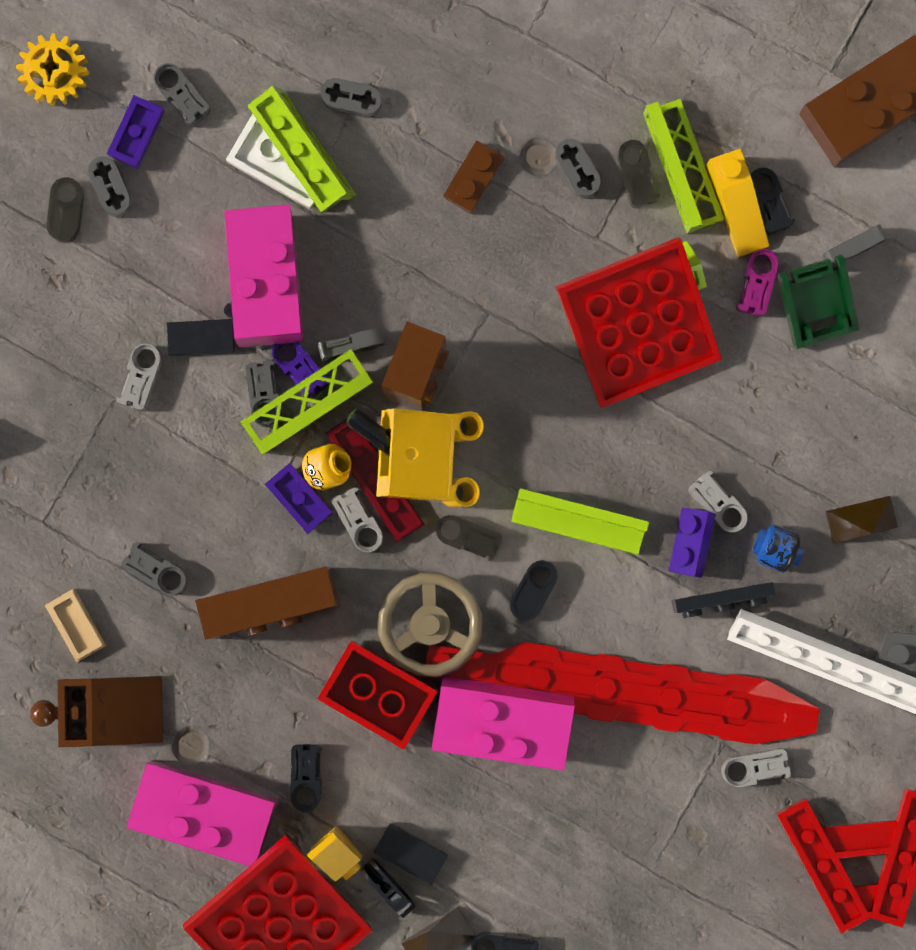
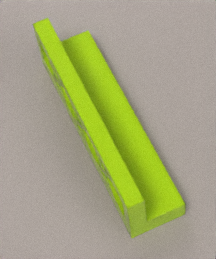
[247,86,356,213]
[643,98,725,234]
[240,349,373,455]
[511,488,649,555]

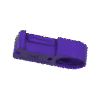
[272,342,329,399]

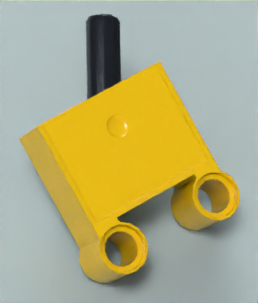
[346,408,484,508]

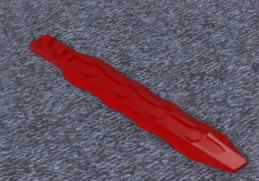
[426,642,820,745]

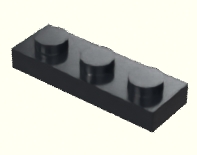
[671,582,775,618]

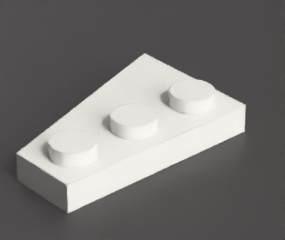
[226,114,315,210]

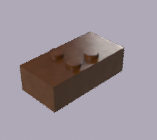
[799,35,916,167]
[381,321,450,411]
[195,566,340,640]

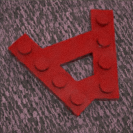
[776,788,916,934]

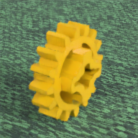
[16,33,89,107]

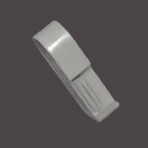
[116,344,162,411]
[688,471,747,533]
[332,487,383,553]
[721,748,791,787]

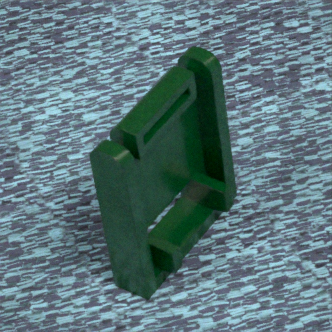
[778,255,860,349]

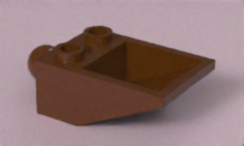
[30,676,163,747]

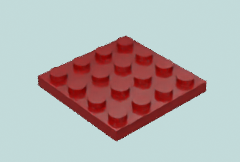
[555,237,722,408]
[183,835,373,950]

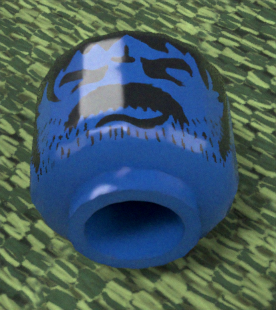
[752,524,804,573]

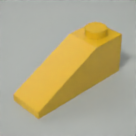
[705,148,769,258]

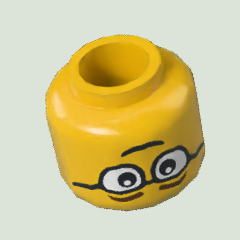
[302,444,351,490]

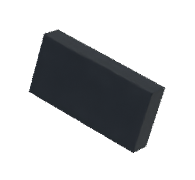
[167,319,235,356]
[374,822,448,885]

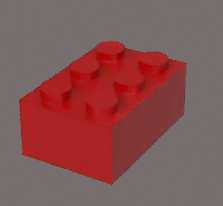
[317,640,438,750]

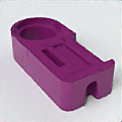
[736,249,778,317]

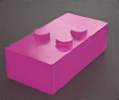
[224,204,304,348]
[432,676,575,771]
[126,760,278,866]

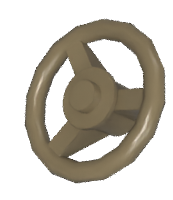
[378,572,483,678]

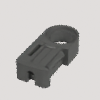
[154,63,211,127]
[821,224,888,268]
[317,328,385,362]
[246,360,282,428]
[122,543,188,595]

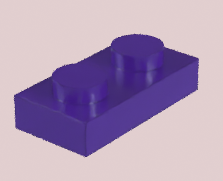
[107,95,165,169]
[265,463,333,534]
[668,507,716,578]

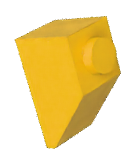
[307,826,362,882]

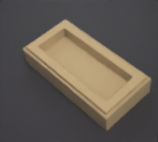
[45,589,107,662]

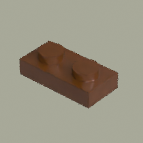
[443,140,504,214]

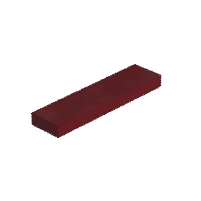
[325,419,425,543]

